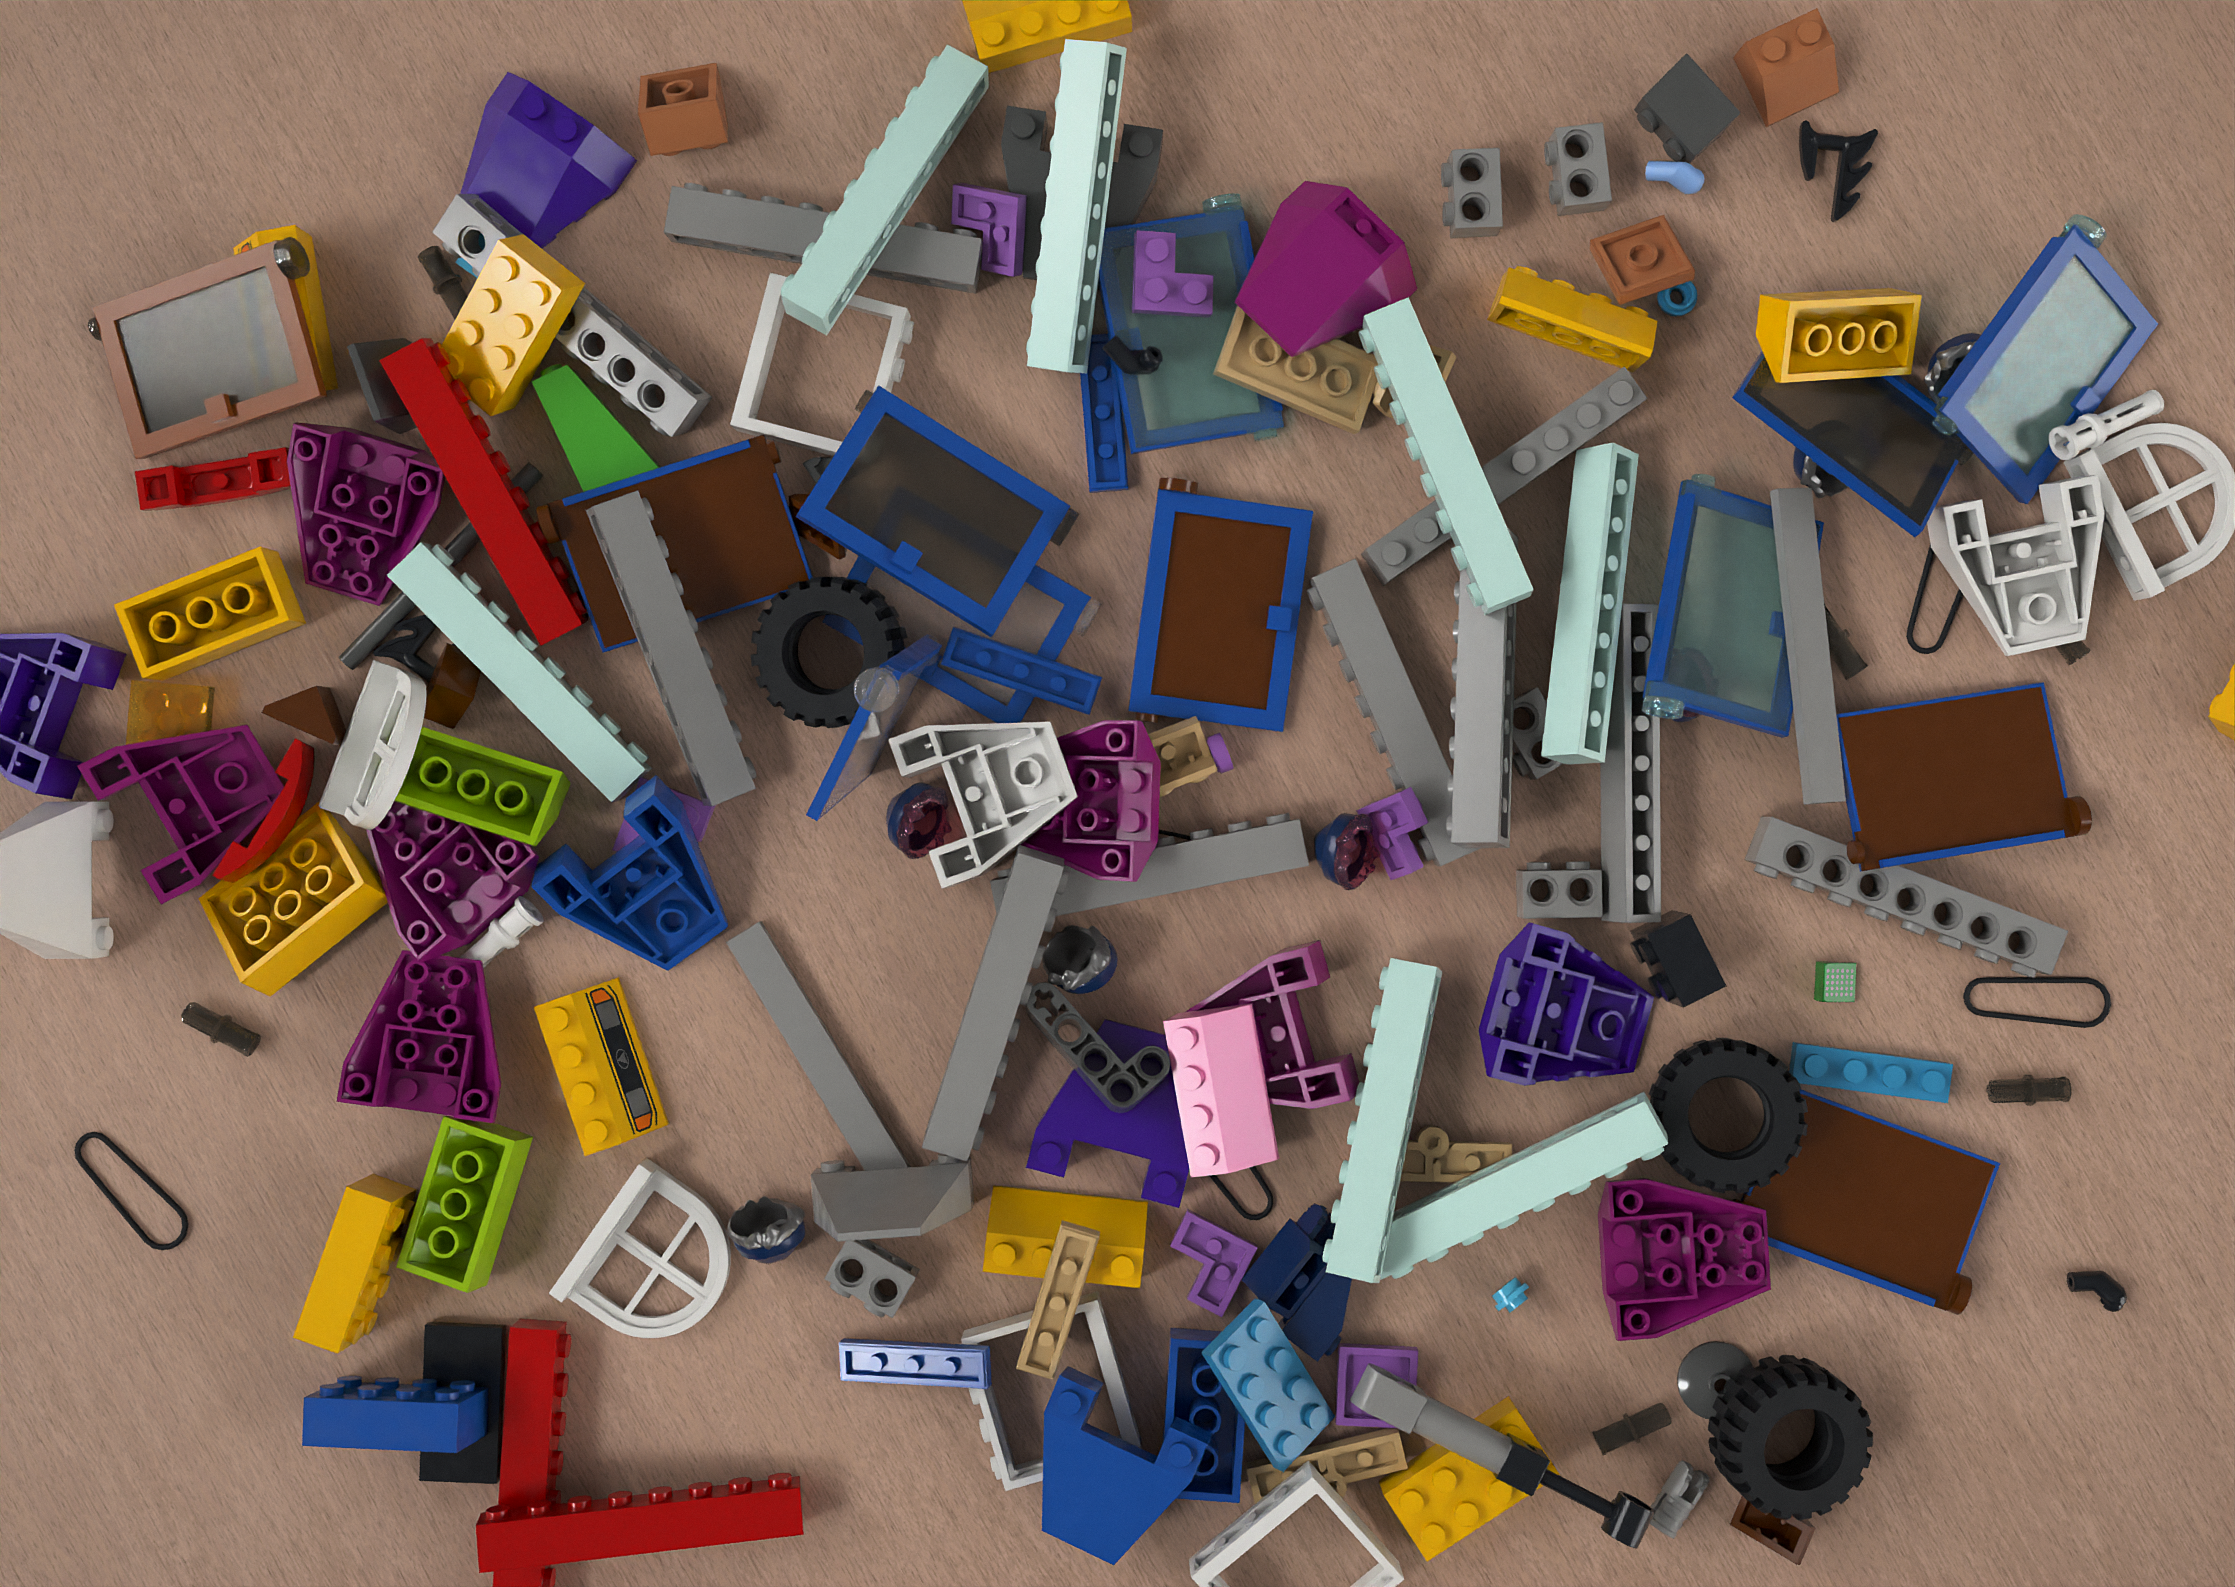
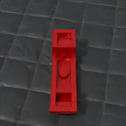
[135,447,291,511]
[212,738,315,883]

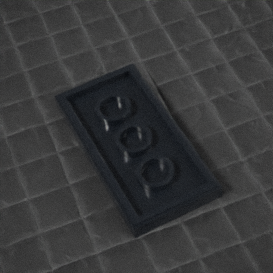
[419,1322,506,1484]

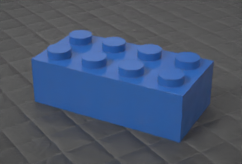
[1162,1328,1245,1503]
[302,1376,489,1453]

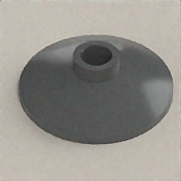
[1677,1341,1753,1419]

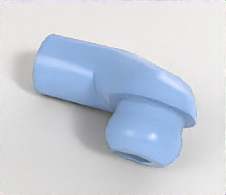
[1645,161,1705,194]

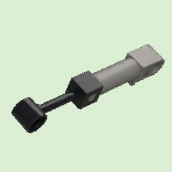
[1350,1363,1655,1549]

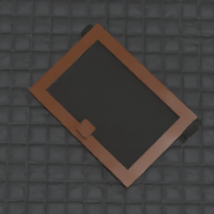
[88,237,327,459]

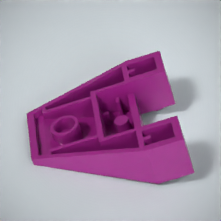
[77,725,284,905]
[1186,940,1360,1109]

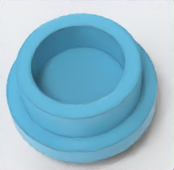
[1492,1277,1529,1313]

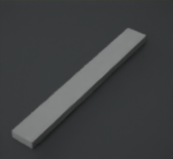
[1770,488,1846,805]
[726,921,911,1171]

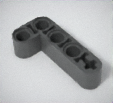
[1025,982,1170,1113]

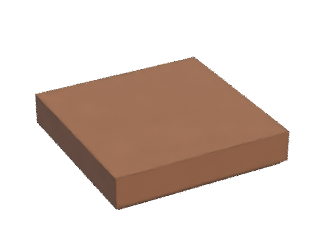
[1589,215,1695,305]

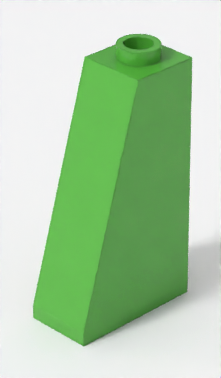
[531,364,661,491]

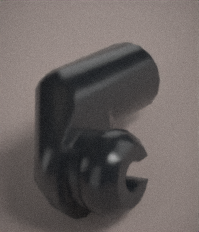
[1102,335,1163,375]
[2067,1271,2127,1312]

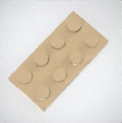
[1213,305,1378,434]

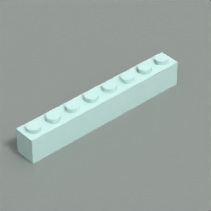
[1026,39,1127,373]
[781,45,989,336]
[1359,297,1534,615]
[1541,443,1639,765]
[387,542,652,802]
[1323,958,1442,1283]
[1380,1092,1668,1280]

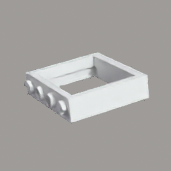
[730,273,914,466]
[961,1291,1142,1491]
[1189,1460,1404,1587]

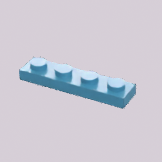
[1789,1042,1953,1103]

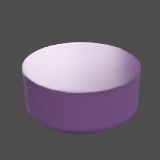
[1206,732,1234,774]

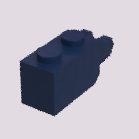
[1242,1203,1336,1320]

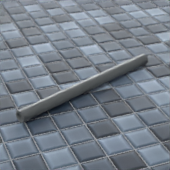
[339,462,543,670]

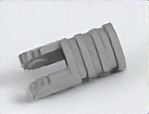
[1650,1460,1710,1539]

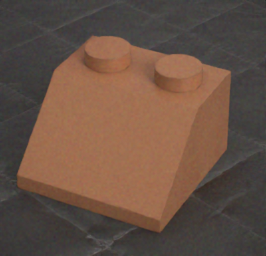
[1733,8,1839,127]
[638,63,728,156]

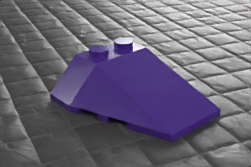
[460,72,637,248]
[1478,922,1654,1086]

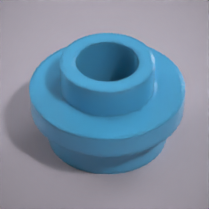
[1657,281,1698,317]

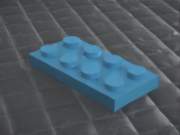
[1201,1298,1335,1472]

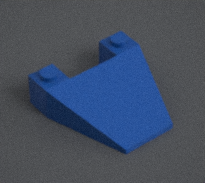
[531,775,728,971]
[1042,1366,1213,1565]

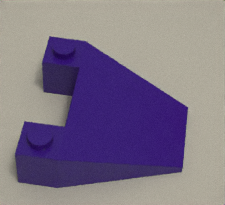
[0,633,126,799]
[1026,1019,1189,1208]

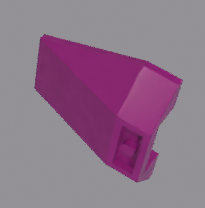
[1235,181,1417,357]
[287,422,445,606]
[1021,720,1161,882]
[366,801,539,962]
[336,950,501,1123]
[1598,1178,1771,1341]

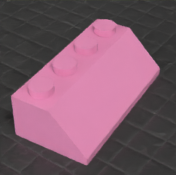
[1163,1003,1279,1177]

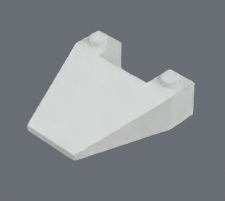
[1927,475,2105,656]
[888,722,1078,889]
[0,802,114,959]

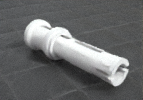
[2049,390,2164,461]
[441,896,544,990]

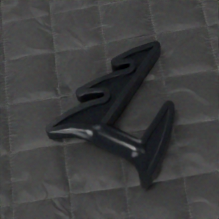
[1799,120,1878,222]
[373,615,456,684]

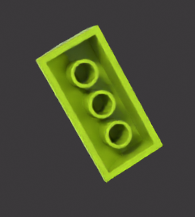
[394,727,571,847]
[396,1116,534,1293]

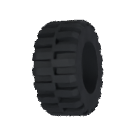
[750,577,908,728]
[1649,1038,1808,1194]
[1708,1355,1873,1520]

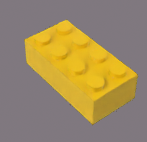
[442,234,586,416]
[114,546,306,681]
[293,1174,417,1354]
[1379,1396,1560,1562]

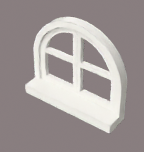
[2063,423,2235,601]
[318,660,427,830]
[549,1158,731,1338]

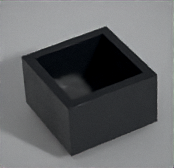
[1630,910,1726,1008]

